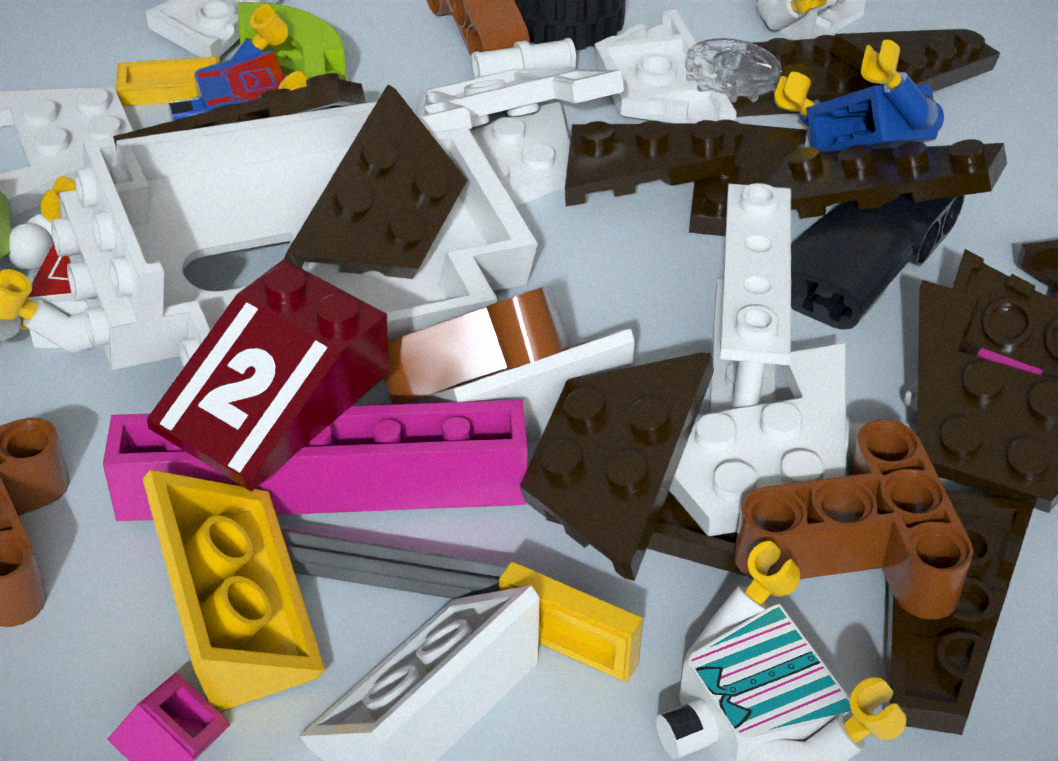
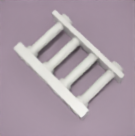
[709,183,791,413]

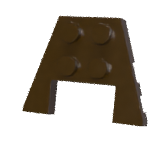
[917,280,1058,513]

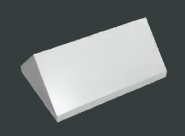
[418,328,635,443]
[299,586,540,761]

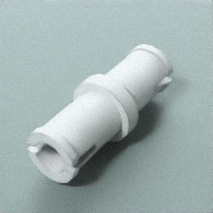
[471,38,576,78]

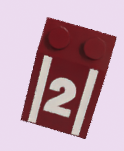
[147,259,389,492]

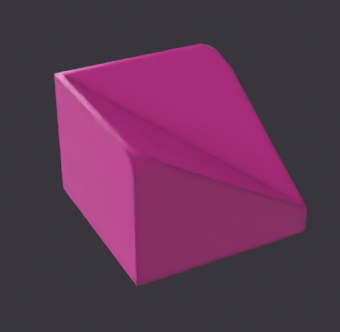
[107,672,231,761]

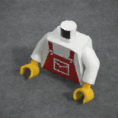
[0,176,102,353]

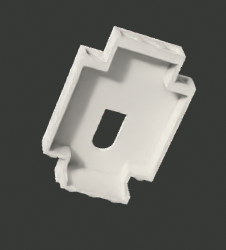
[51,101,538,370]

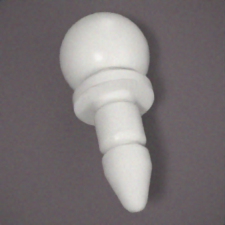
[7,215,54,270]

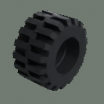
[515,0,625,50]

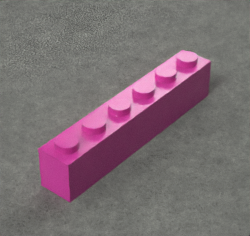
[103,400,527,521]

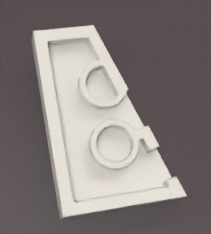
[146,0,279,57]

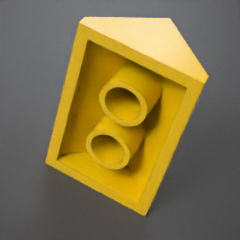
[142,470,326,712]

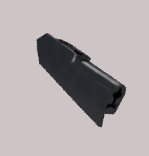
[791,193,965,330]

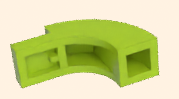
[238,2,346,81]

